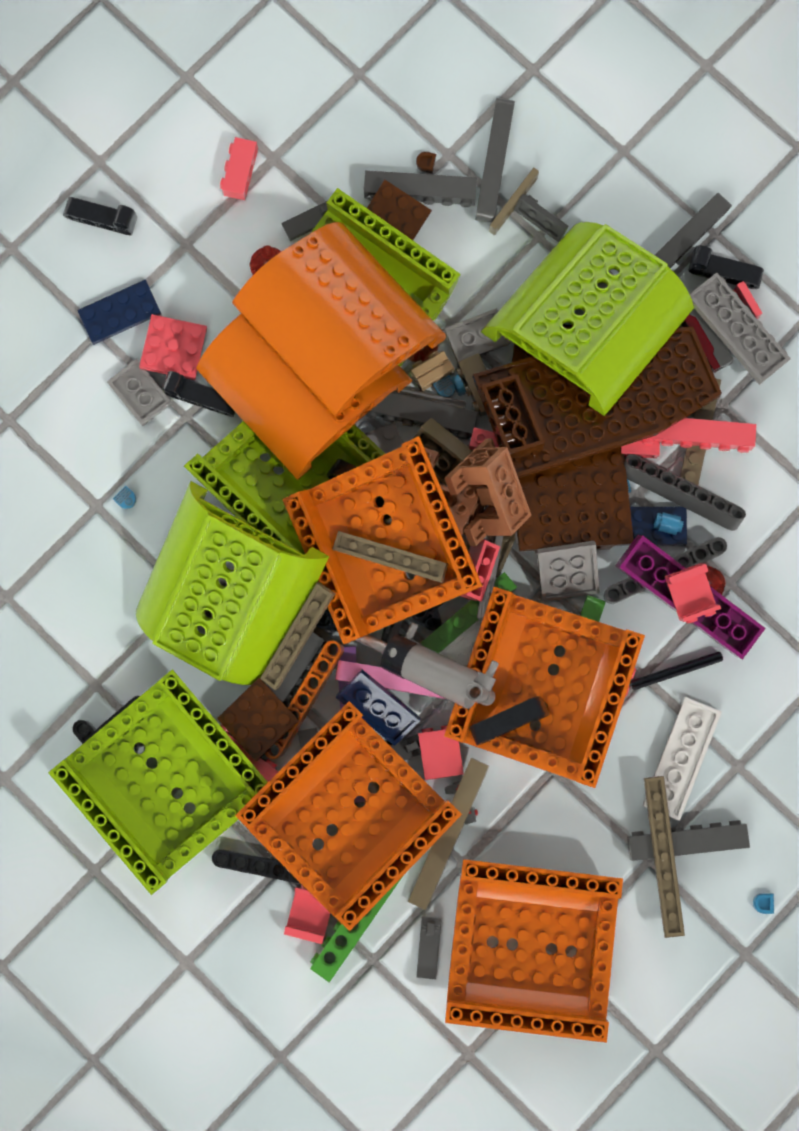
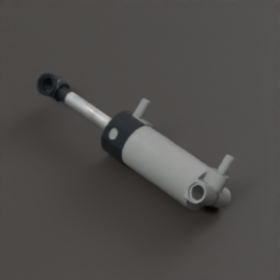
[316,610,499,709]

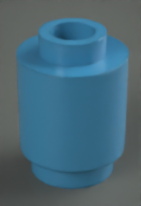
[654,512,684,535]

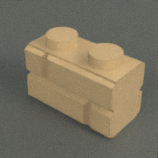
[410,351,455,392]

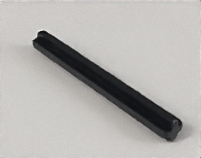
[630,651,723,690]

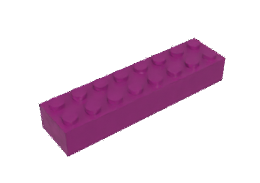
[615,535,766,660]

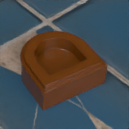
[416,152,437,173]

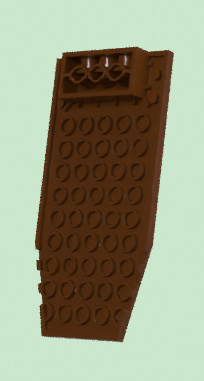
[511,325,634,554]
[472,327,722,478]

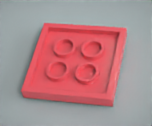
[139,314,207,380]

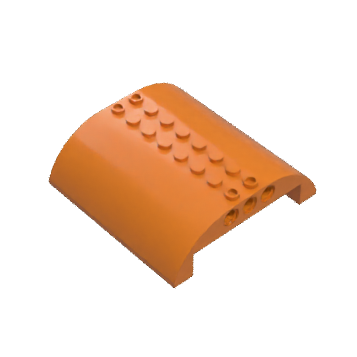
[232,222,446,416]
[196,313,412,480]

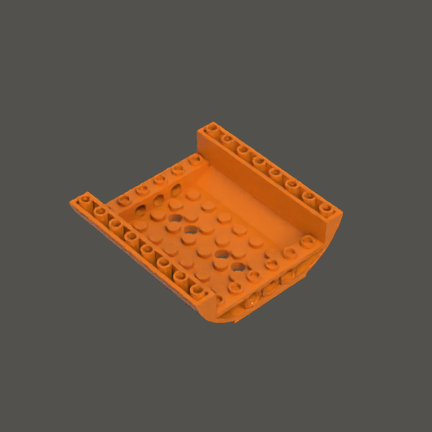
[282,436,483,645]
[444,587,645,788]
[235,701,462,931]
[445,859,623,1043]

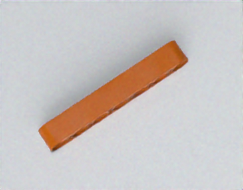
[265,640,344,759]

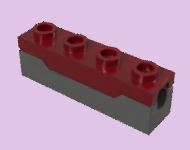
[681,309,734,374]

